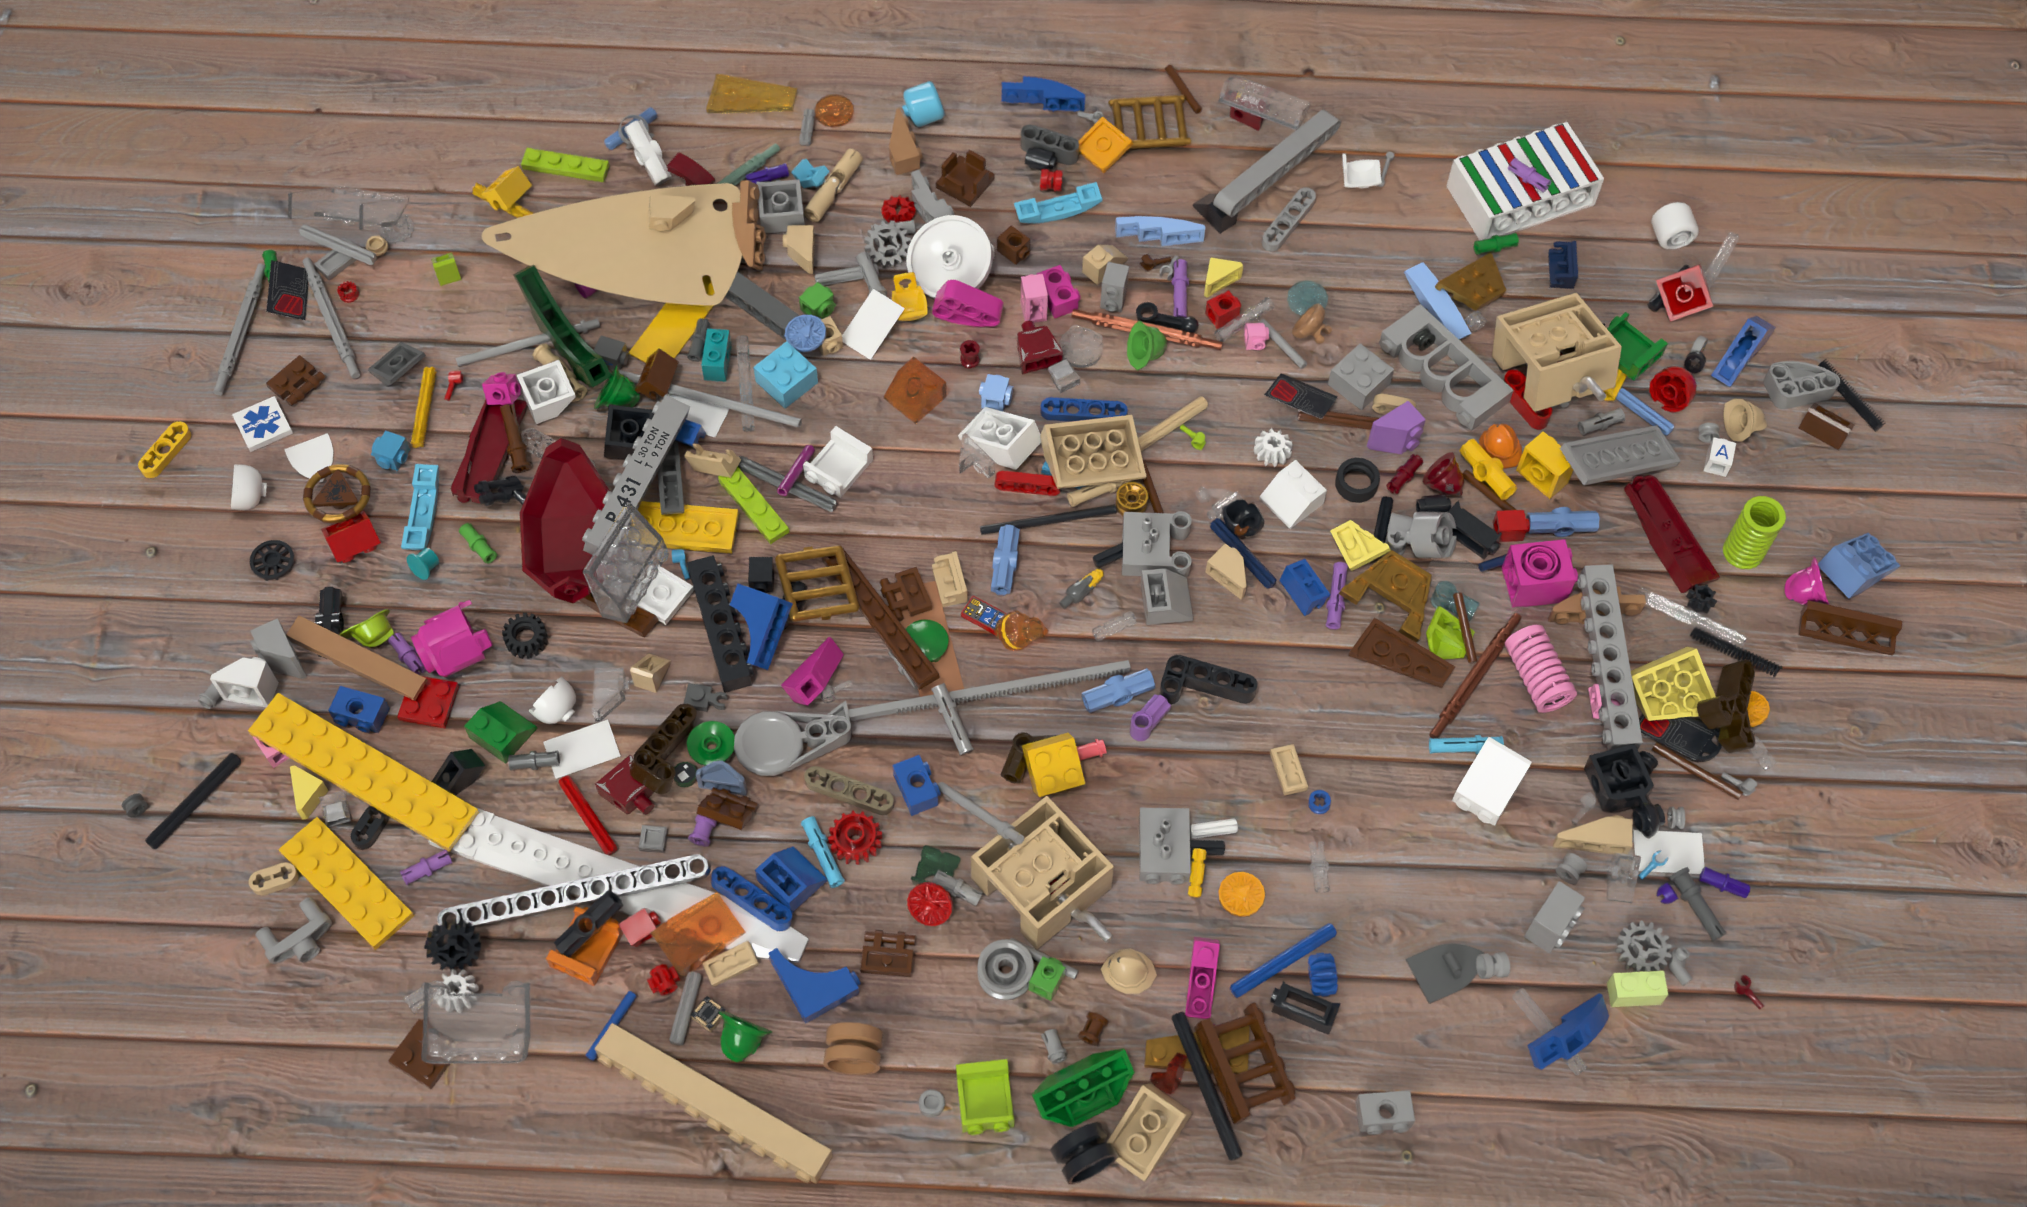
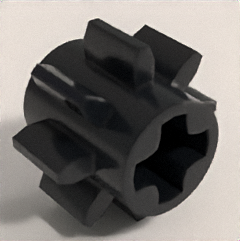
[1686,584,1717,614]

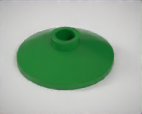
[687,721,734,766]

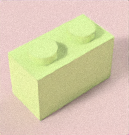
[1607,971,1668,1007]

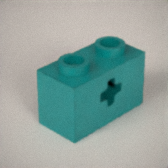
[701,328,732,382]

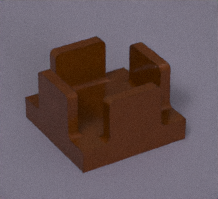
[936,150,995,207]

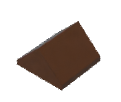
[1799,403,1855,450]

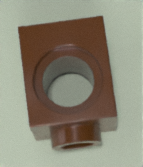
[997,225,1031,265]

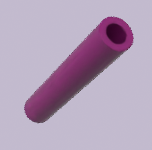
[777,445,815,496]

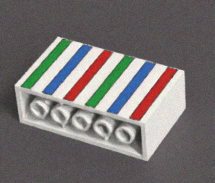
[1446,122,1604,240]

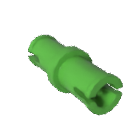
[459,523,497,564]

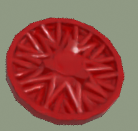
[907,882,953,926]

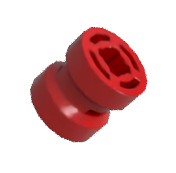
[1040,169,1063,192]

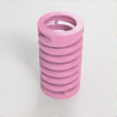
[1505,625,1577,713]

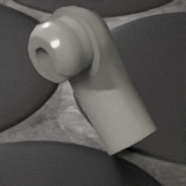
[1669,947,1693,986]

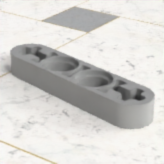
[1262,188,1316,252]

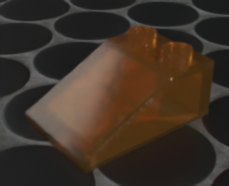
[650,892,746,977]

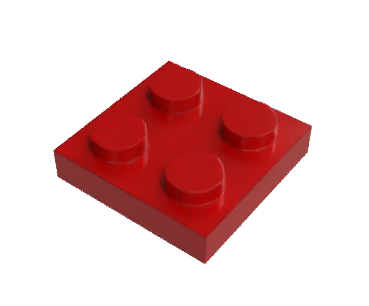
[397,676,459,729]

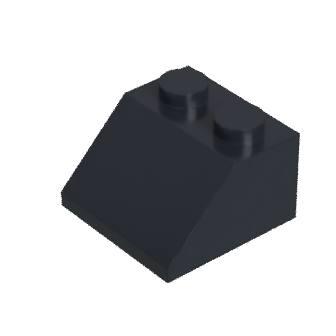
[604,405,654,460]

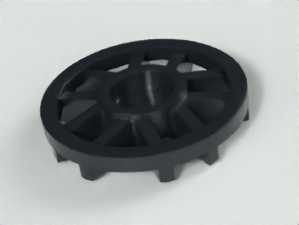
[250,540,295,581]

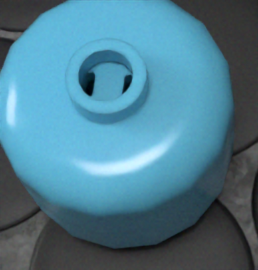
[902,81,945,127]

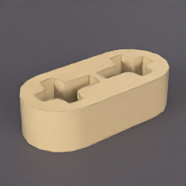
[1372,394,1416,415]
[249,862,299,896]

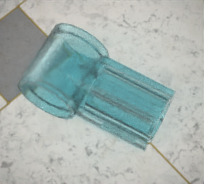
[1430,581,1480,621]

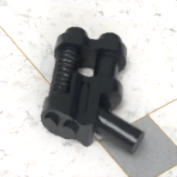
[474,476,526,506]

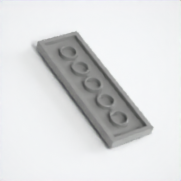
[1560,425,1681,485]

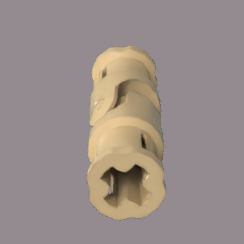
[532,344,587,402]

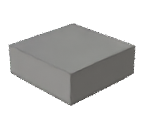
[639,825,668,853]

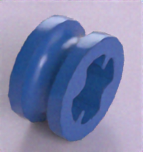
[1308,790,1331,814]

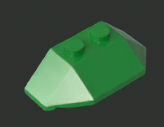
[1031,1048,1134,1128]

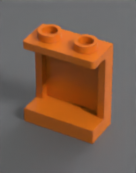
[546,906,623,986]

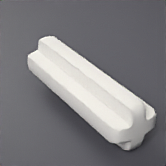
[1190,818,1238,839]

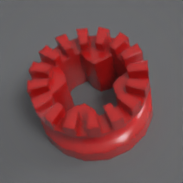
[337,281,359,303]

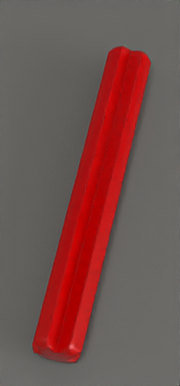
[559,775,617,856]

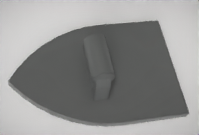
[1406,944,1484,1004]

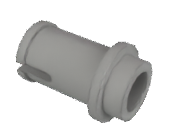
[198,683,221,709]
[1041,1029,1067,1064]

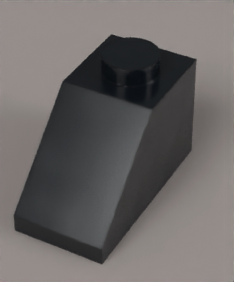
[1193,193,1238,234]
[431,749,485,796]

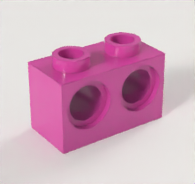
[1037,265,1081,319]

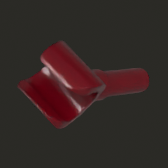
[1734,975,1764,1010]

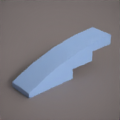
[1115,216,1205,246]
[1404,262,1471,340]

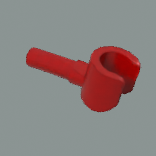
[444,371,463,401]

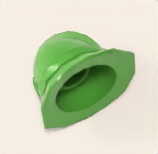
[1127,321,1167,370]

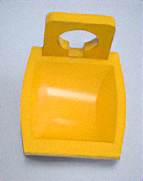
[892,272,928,321]

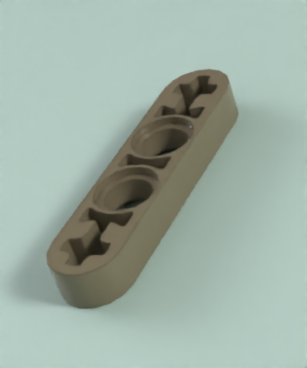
[804,766,894,815]

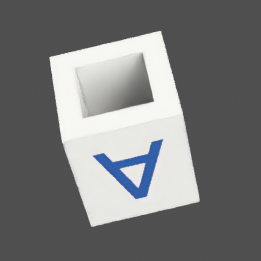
[1703,437,1736,477]

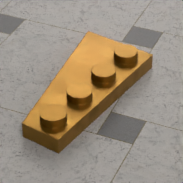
[1144,1025,1250,1074]

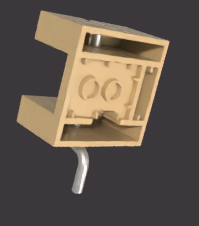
[1492,293,1622,412]
[971,796,1114,950]

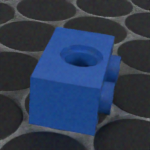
[328,686,390,733]
[892,755,941,816]

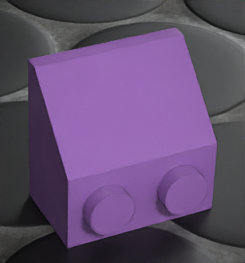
[1367,401,1426,454]

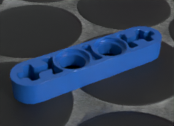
[1040,397,1128,422]
[711,866,792,931]

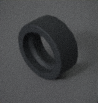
[1335,457,1380,503]

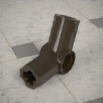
[1001,732,1057,784]

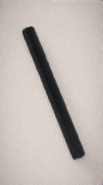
[1171,1012,1242,1161]

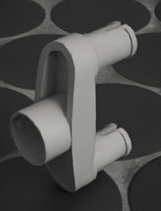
[255,897,332,964]

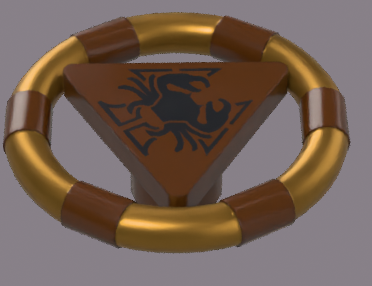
[303,464,371,523]

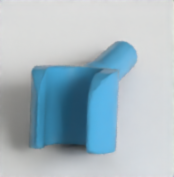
[672,549,690,580]
[1638,850,1669,880]

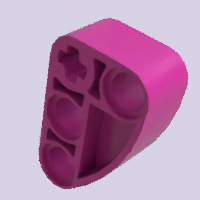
[932,280,1004,327]

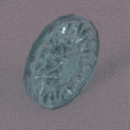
[1287,281,1328,315]

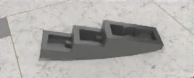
[658,440,684,515]

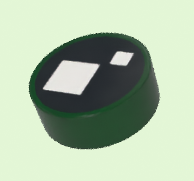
[674,762,697,787]

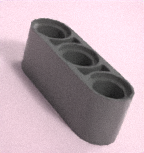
[1020,125,1079,165]

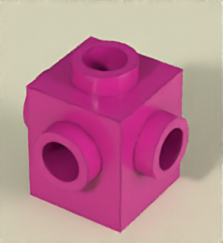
[482,372,521,406]

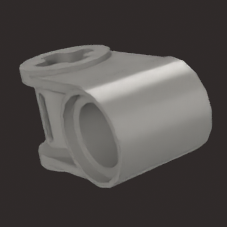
[1385,513,1413,556]

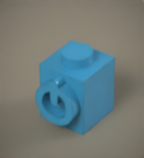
[371,430,410,471]

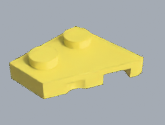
[1330,520,1391,571]

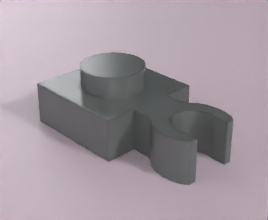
[683,683,728,712]

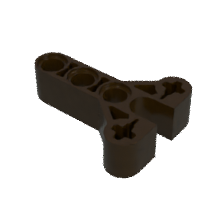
[1697,659,1755,753]

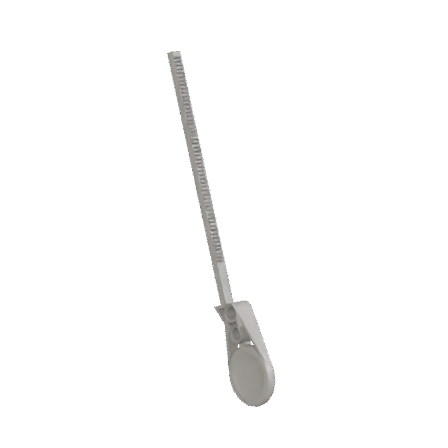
[734,660,1131,776]

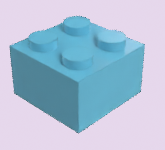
[753,341,818,409]

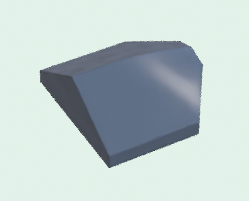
[695,761,747,796]

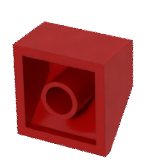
[321,510,381,563]

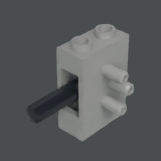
[1139,808,1225,885]

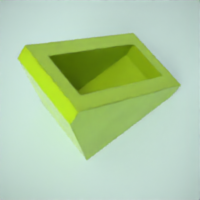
[431,253,461,286]

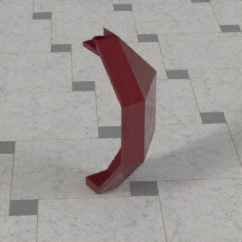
[520,438,623,603]

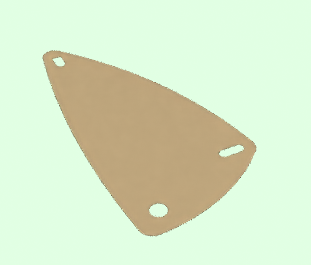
[482,183,742,306]

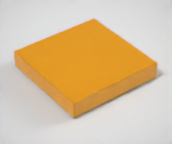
[1078,117,1133,173]

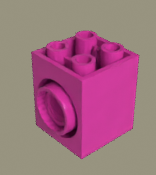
[1501,539,1578,608]

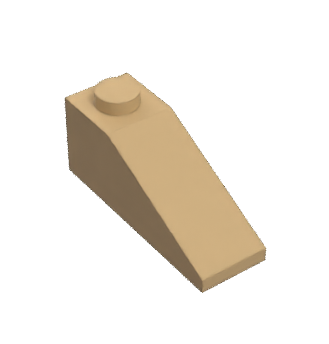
[1553,815,1632,856]

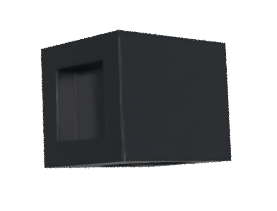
[748,557,774,593]

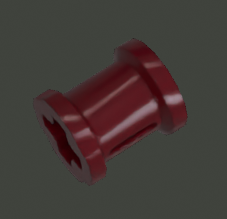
[960,340,980,369]

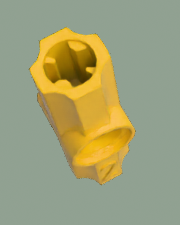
[1459,439,1517,500]

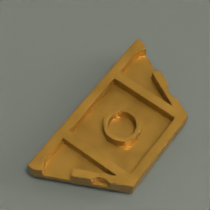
[1435,252,1507,311]

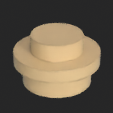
[366,236,388,257]

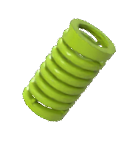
[1723,496,1786,569]

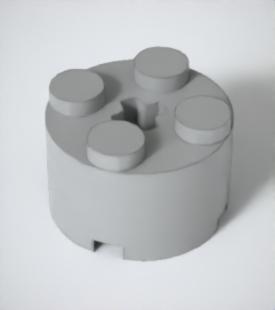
[1406,512,1456,558]

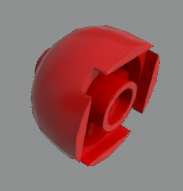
[1649,366,1697,412]

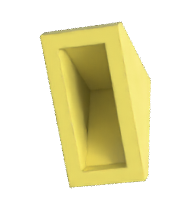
[1204,257,1243,298]
[290,766,328,820]

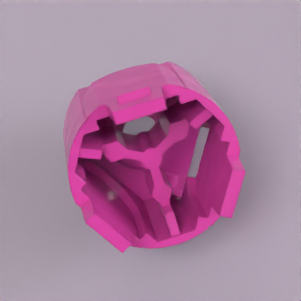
[411,600,493,677]

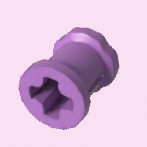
[688,815,717,847]

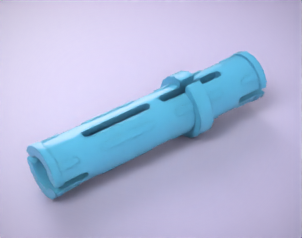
[1429,735,1504,754]
[801,816,845,888]

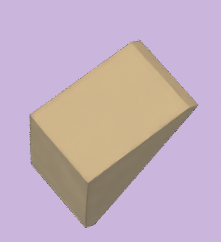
[630,654,671,693]

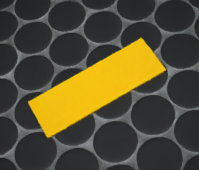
[628,275,715,363]

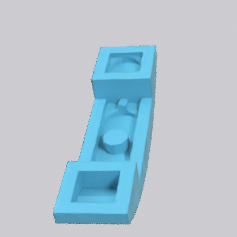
[1014,182,1102,223]
[401,464,439,550]

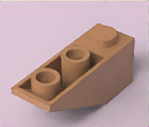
[889,108,923,175]

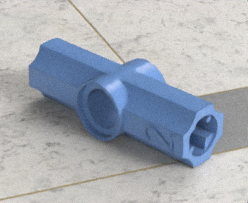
[1526,507,1600,537]
[991,525,1020,596]
[1081,668,1155,713]

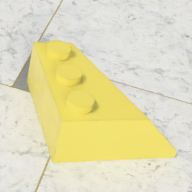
[1631,647,1716,721]

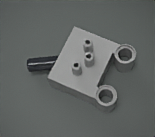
[1093,511,1192,578]

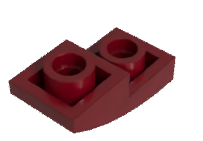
[667,152,715,186]

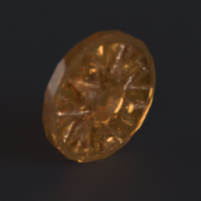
[815,94,854,127]

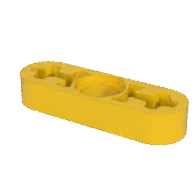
[138,421,191,478]

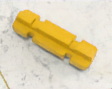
[1188,848,1206,898]

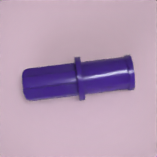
[746,163,789,184]
[1699,866,1751,898]

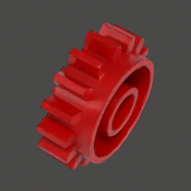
[828,811,882,865]

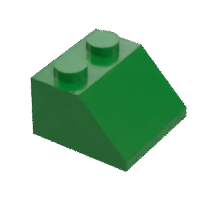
[464,701,538,764]

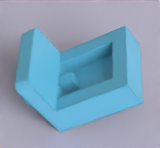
[791,159,830,188]

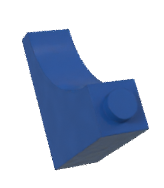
[1711,316,1776,387]
[730,584,793,670]
[768,948,861,1024]

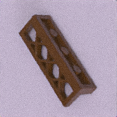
[1798,600,1903,656]

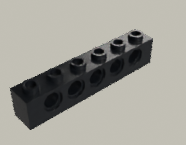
[687,555,754,693]

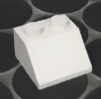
[517,360,575,424]
[1259,460,1327,529]
[210,657,279,707]

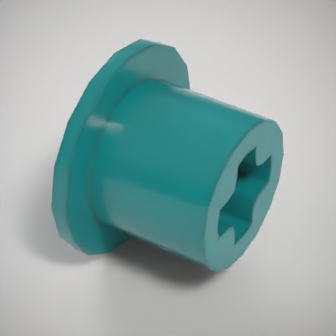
[406,548,439,580]

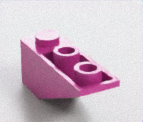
[781,637,844,706]
[1185,937,1220,1019]

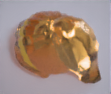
[994,611,1048,650]

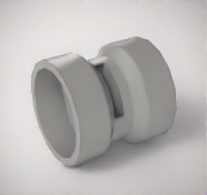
[1476,952,1510,979]

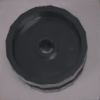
[1050,1122,1118,1185]

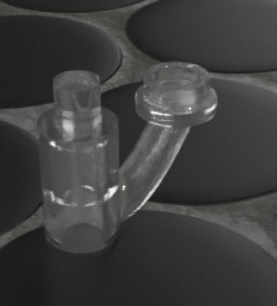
[1196,486,1243,520]

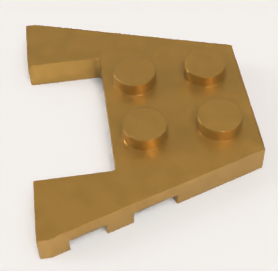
[1338,550,1432,642]

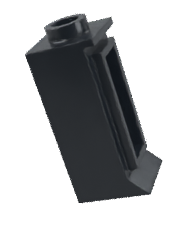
[1448,500,1502,560]
[1270,981,1341,1035]

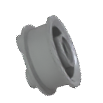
[978,939,1034,1000]

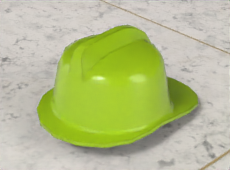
[340,609,394,647]

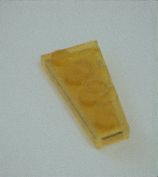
[706,74,798,114]

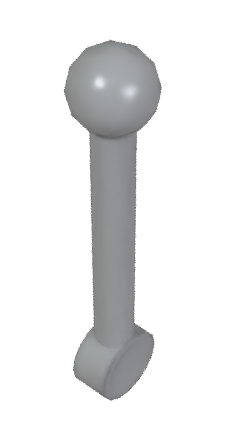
[1378,152,1394,187]

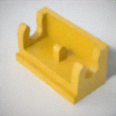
[481,166,532,210]

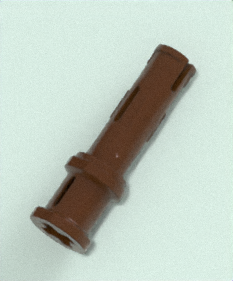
[500,404,532,473]

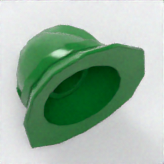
[594,366,640,409]
[718,1011,773,1062]

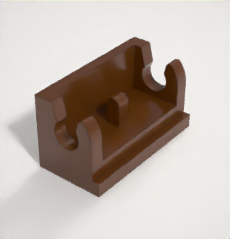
[635,348,679,400]

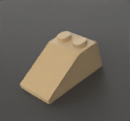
[1107,1083,1193,1182]

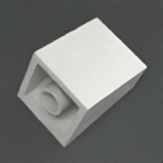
[1452,737,1532,826]

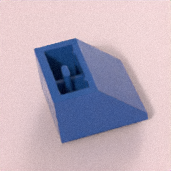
[755,846,827,913]

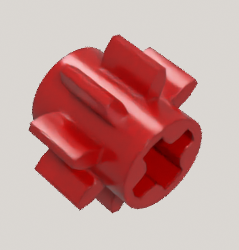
[647,964,680,996]

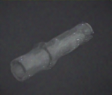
[1214,297,1274,342]

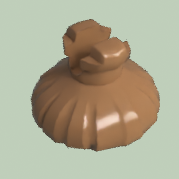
[1292,303,1332,344]

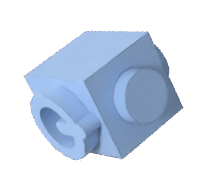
[979,374,1014,412]

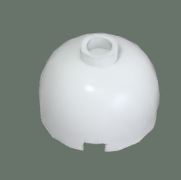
[231,464,267,510]
[529,676,576,724]

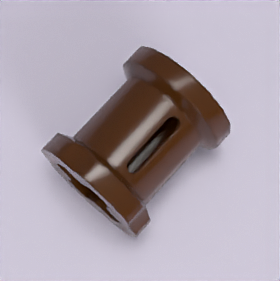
[1078,1012,1109,1046]

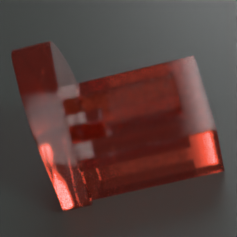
[1150,1052,1187,1095]

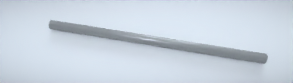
[619,370,802,428]

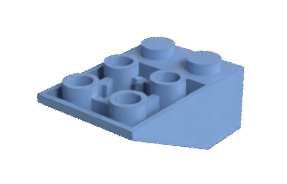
[1818,533,1900,598]

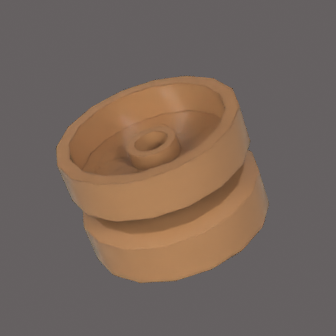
[823,1022,883,1075]

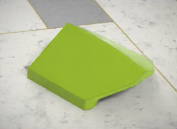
[1426,606,1475,660]

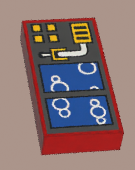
[961,596,1013,638]

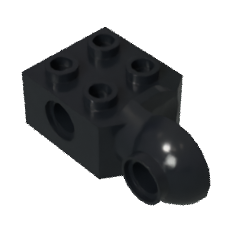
[1584,743,1665,839]

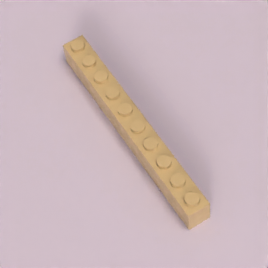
[595,1023,833,1184]

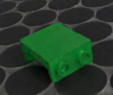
[1607,312,1668,381]

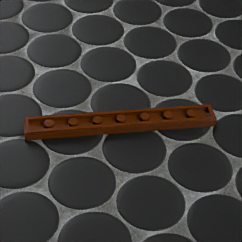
[822,549,940,690]

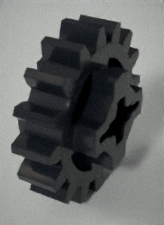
[424,918,482,972]

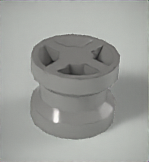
[1555,853,1587,884]

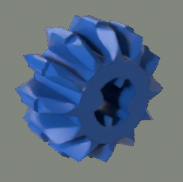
[1308,953,1338,997]

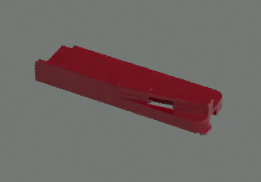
[451,399,528,504]
[1624,475,1720,593]

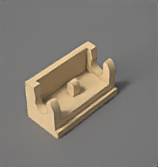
[684,443,741,478]
[932,551,967,607]

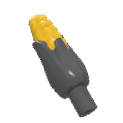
[1059,569,1104,609]

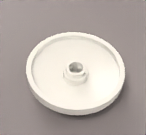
[907,215,993,299]

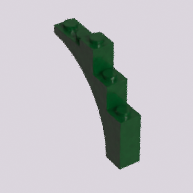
[513,265,612,387]

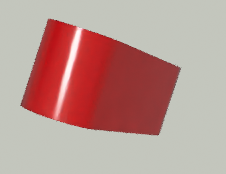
[1503,370,1553,430]

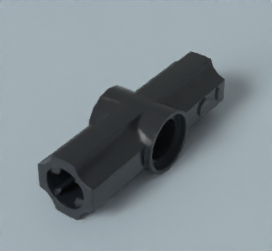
[315,587,344,659]
[554,890,624,958]

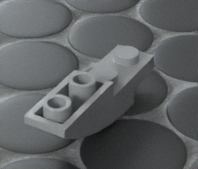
[911,170,954,223]

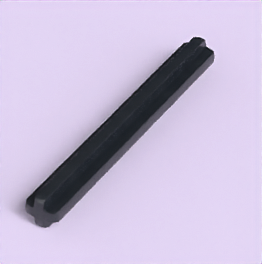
[145,753,241,849]

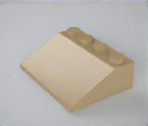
[1040,415,1146,489]

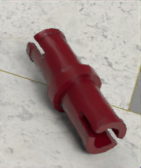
[1386,454,1423,494]

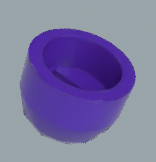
[1657,882,1679,904]

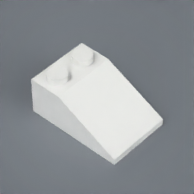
[958,407,1041,470]

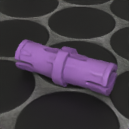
[1508,158,1551,193]
[388,633,426,675]
[400,849,453,885]

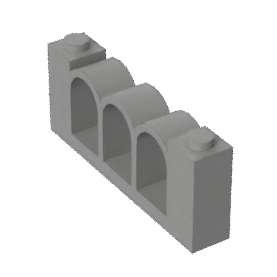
[1379,304,1514,431]

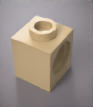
[818,316,843,356]

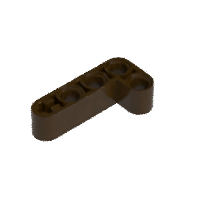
[630,703,697,794]

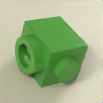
[799,282,836,319]
[1029,956,1066,1001]

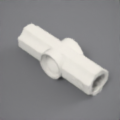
[624,120,672,186]

